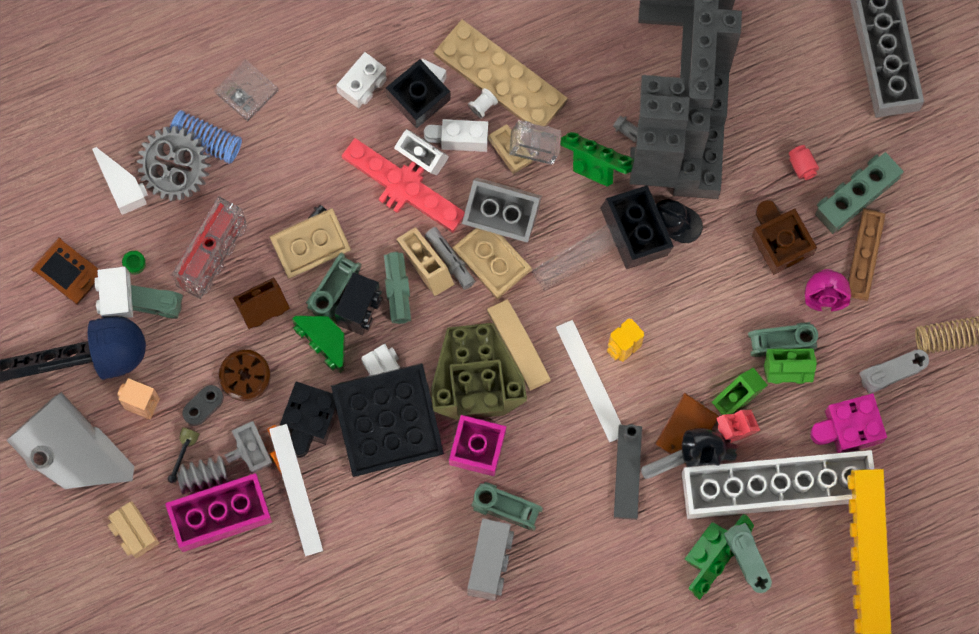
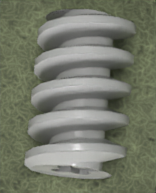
[177,455,228,494]

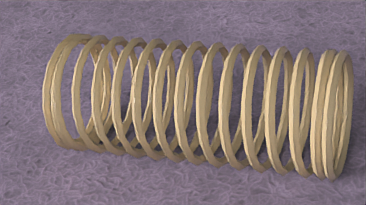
[915,316,979,355]

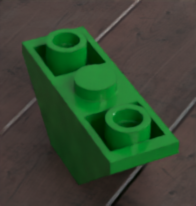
[292,316,345,373]

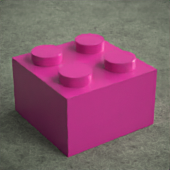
[449,415,506,477]

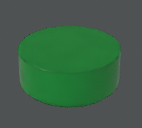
[122,251,146,275]

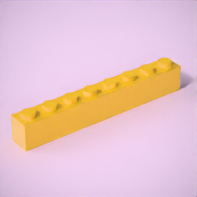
[847,469,891,634]

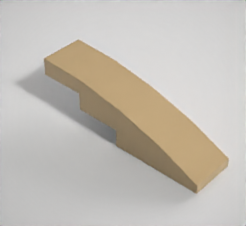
[487,299,551,391]

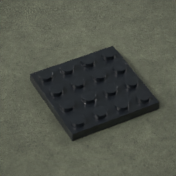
[331,363,444,477]

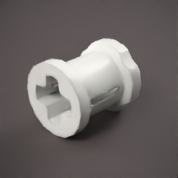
[468,88,498,118]

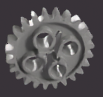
[137,126,211,201]

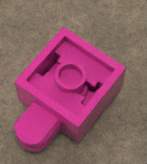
[810,394,887,453]

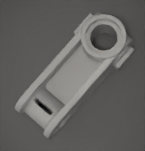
[859,350,929,394]

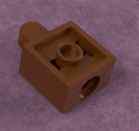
[752,200,817,275]

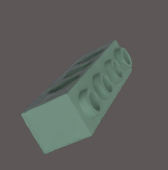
[815,152,904,234]

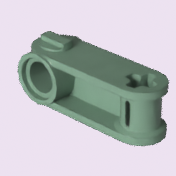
[306,253,362,318]
[131,285,183,319]
[748,322,818,357]
[471,482,543,531]
[723,523,772,593]

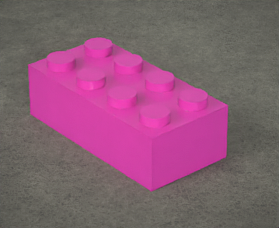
[165,473,272,552]

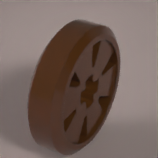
[219,349,271,401]

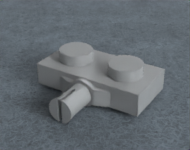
[224,421,273,474]

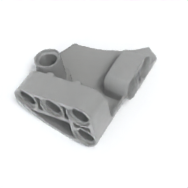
[6,392,134,489]

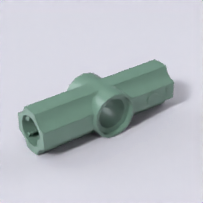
[384,252,411,324]

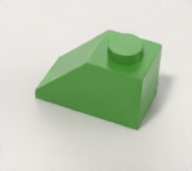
[712,368,768,415]

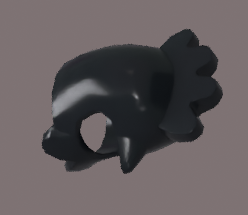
[682,428,738,467]

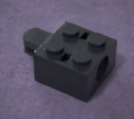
[280,381,337,458]

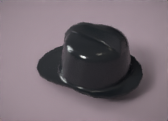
[656,199,703,243]

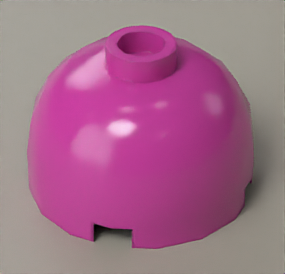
[805,269,851,312]

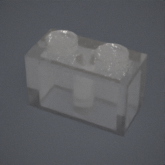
[509,120,561,165]

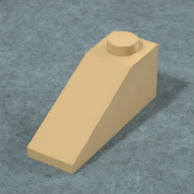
[396,227,454,296]

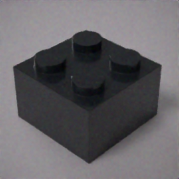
[386,59,451,129]
[335,272,383,336]

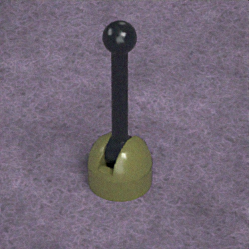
[168,427,200,483]

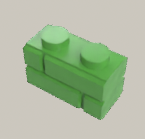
[764,348,817,384]

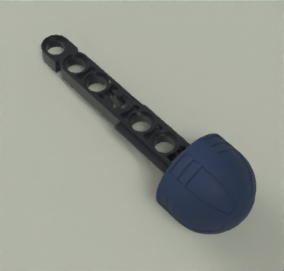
[0,317,146,382]

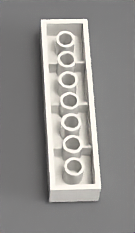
[682,450,874,519]

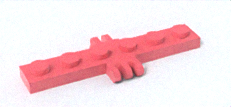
[342,138,465,233]

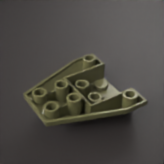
[431,323,527,421]

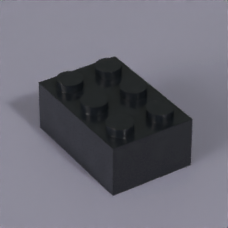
[600,185,674,269]

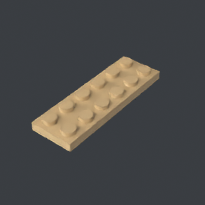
[434,20,568,134]

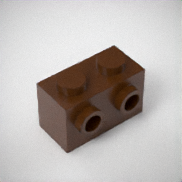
[233,277,290,329]

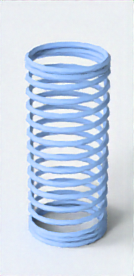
[170,110,242,164]

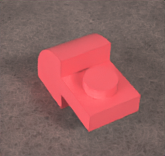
[716,409,761,443]

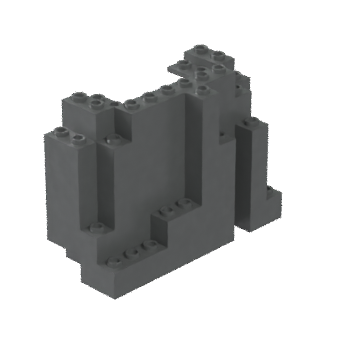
[629,0,742,199]

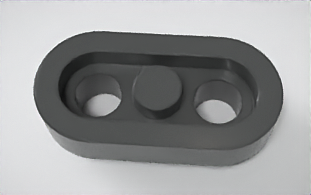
[182,385,224,426]

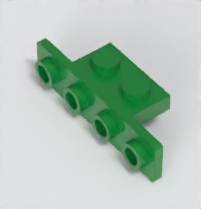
[557,132,634,187]
[685,514,754,600]

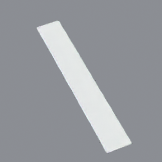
[556,320,622,442]
[269,424,323,556]

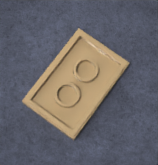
[269,208,351,278]
[452,228,532,300]

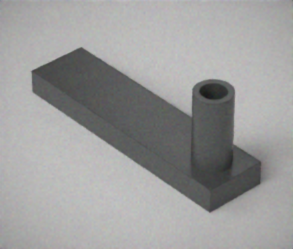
[614,424,642,520]

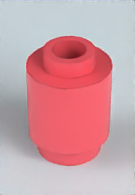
[788,145,819,180]

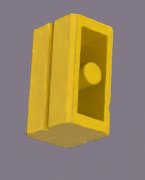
[607,318,644,362]

